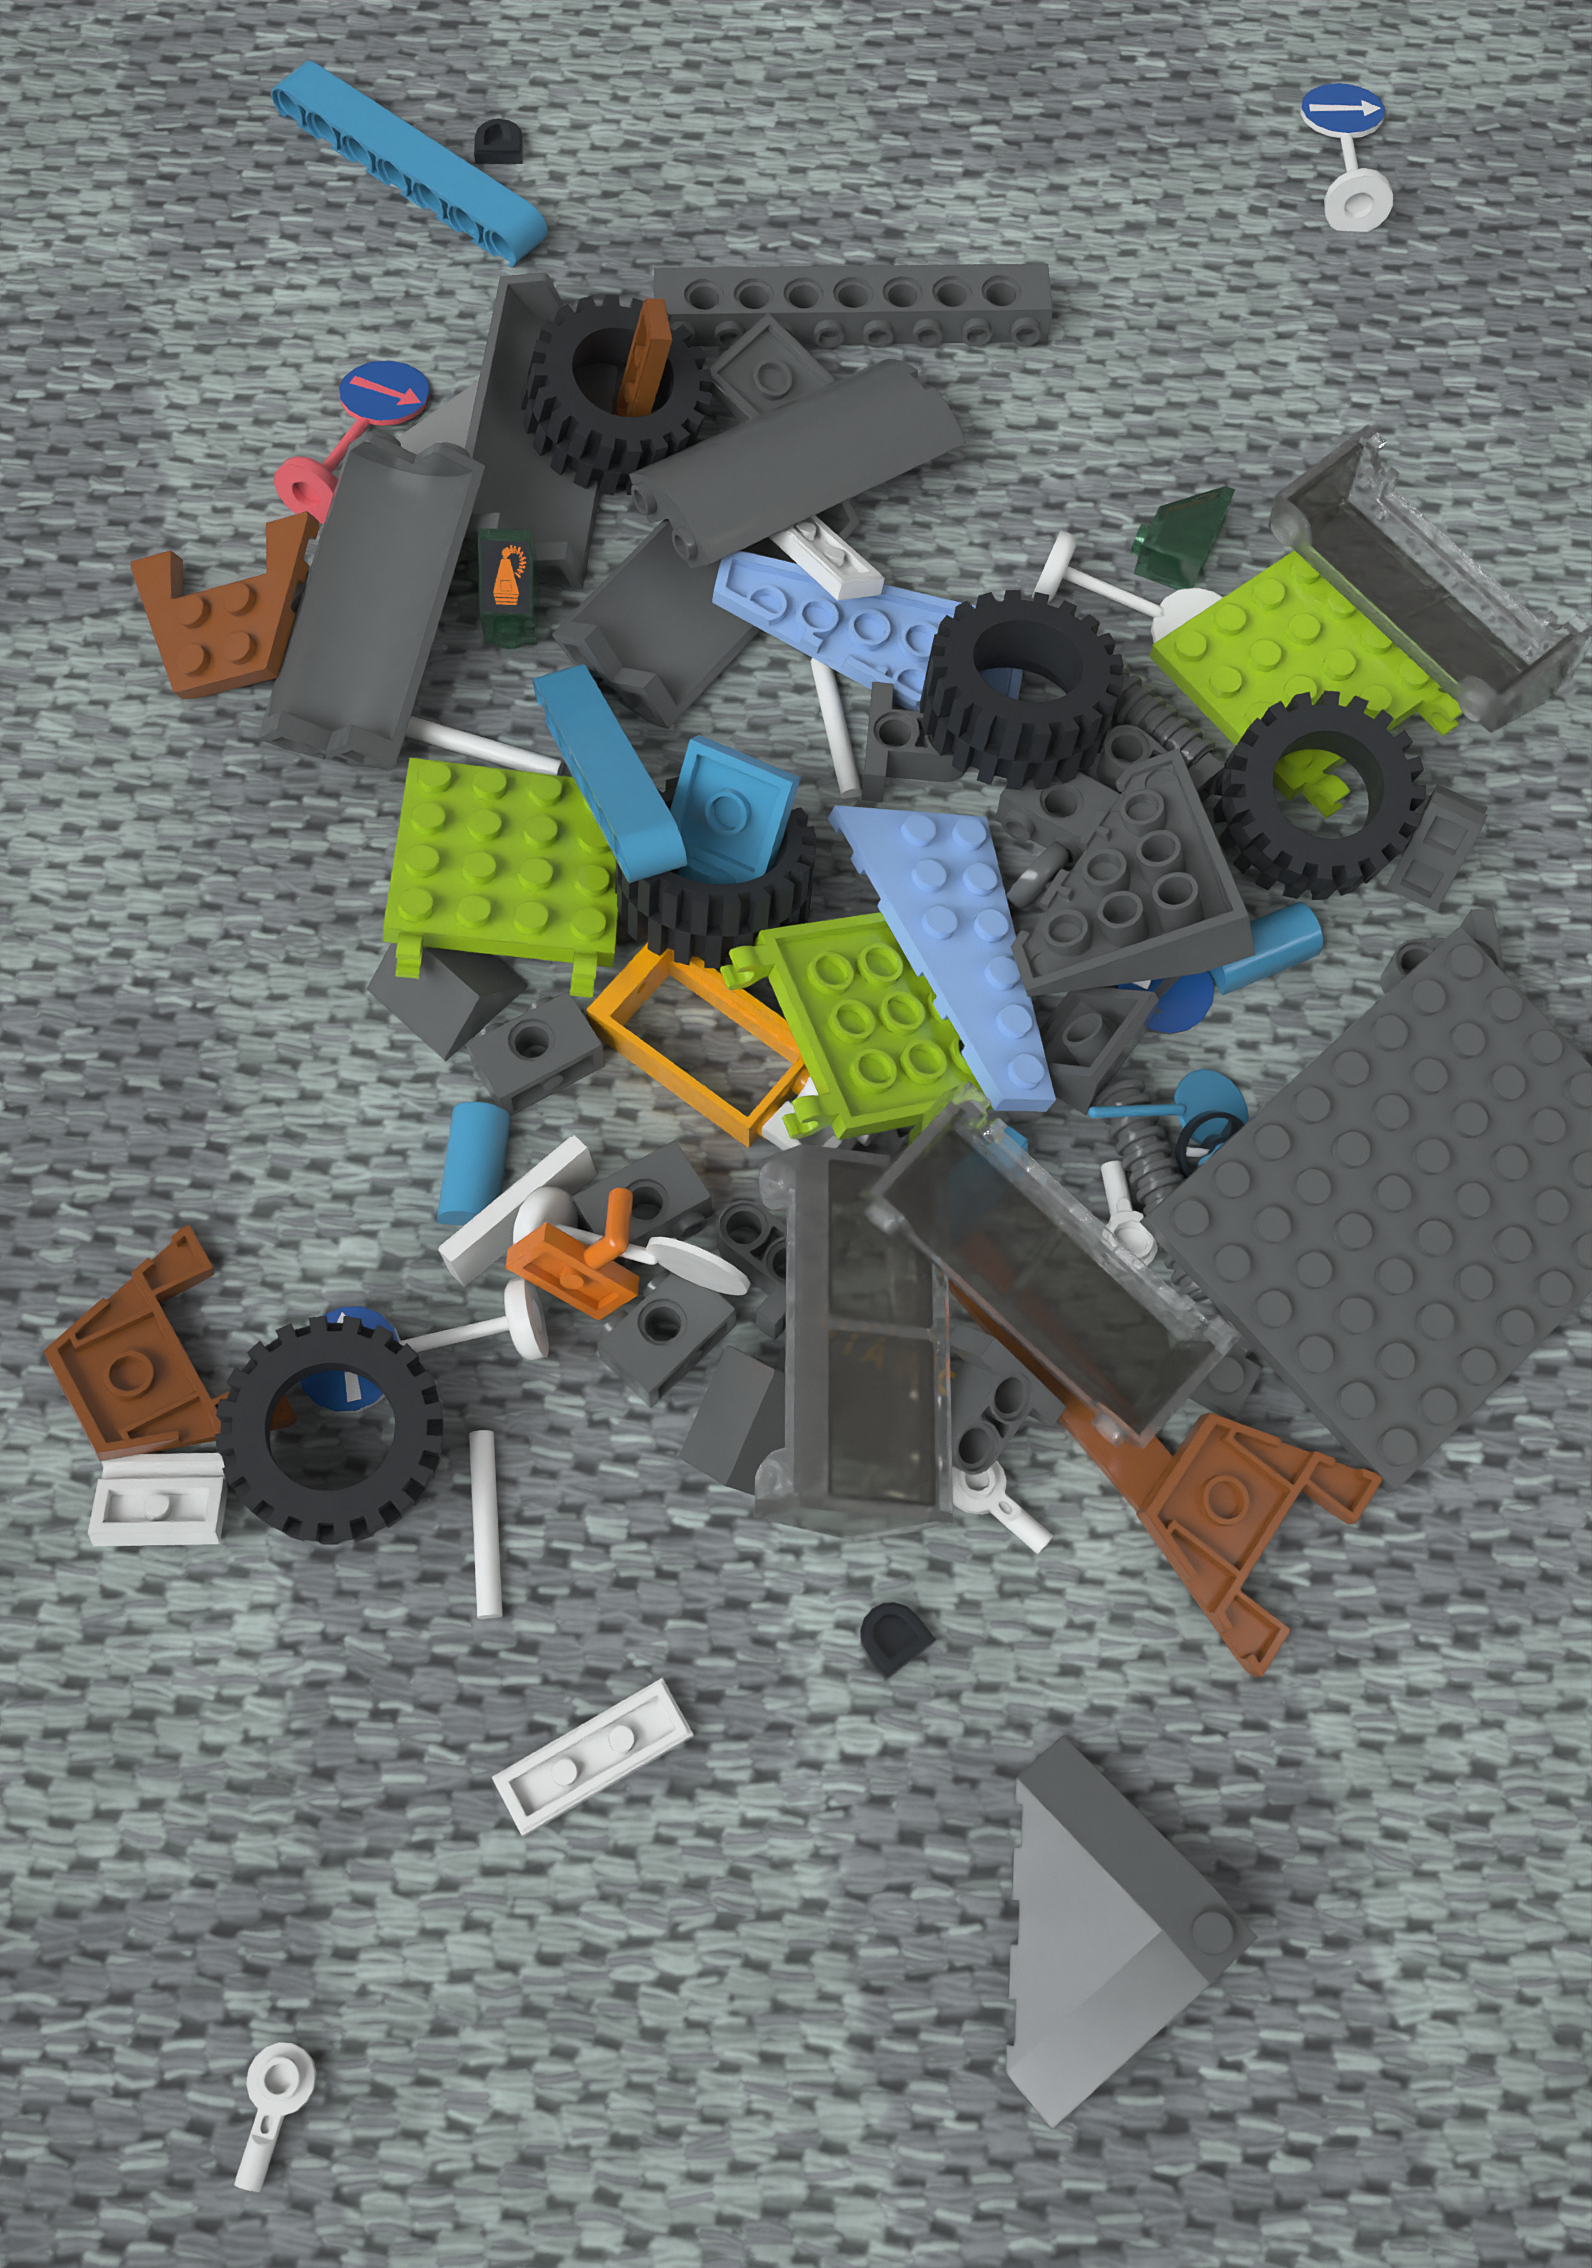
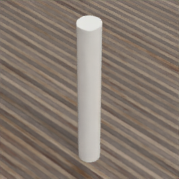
[810,658,862,799]
[405,716,564,776]
[469,1430,503,1619]

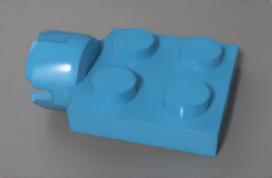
[670,735,801,885]

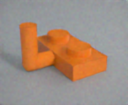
[505,1188,639,1321]

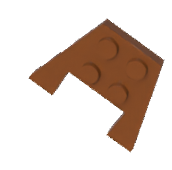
[131,511,319,699]
[43,1225,297,1461]
[1136,1412,1383,1677]

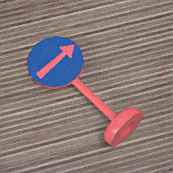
[274,360,430,524]

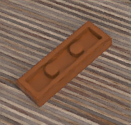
[615,298,672,417]

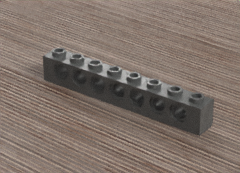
[654,264,1053,350]

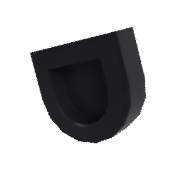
[474,118,524,164]
[860,1602,936,1681]

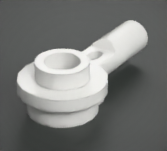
[1099,1161,1158,1273]
[945,1460,1054,1554]
[234,2042,317,2192]

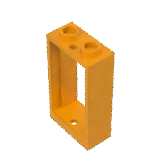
[586,942,810,1148]

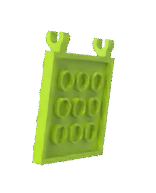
[1149,542,1467,819]
[383,757,618,998]
[720,912,993,1140]

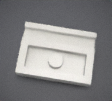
[87,1453,228,1546]

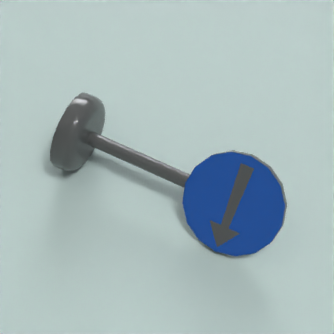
[1006,841,1214,1035]

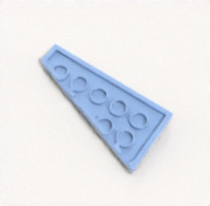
[712,550,1023,711]
[828,805,1056,1112]

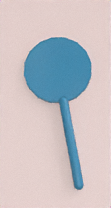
[1088,1069,1249,1145]

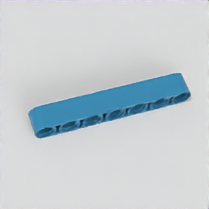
[271,60,548,267]
[532,664,687,883]

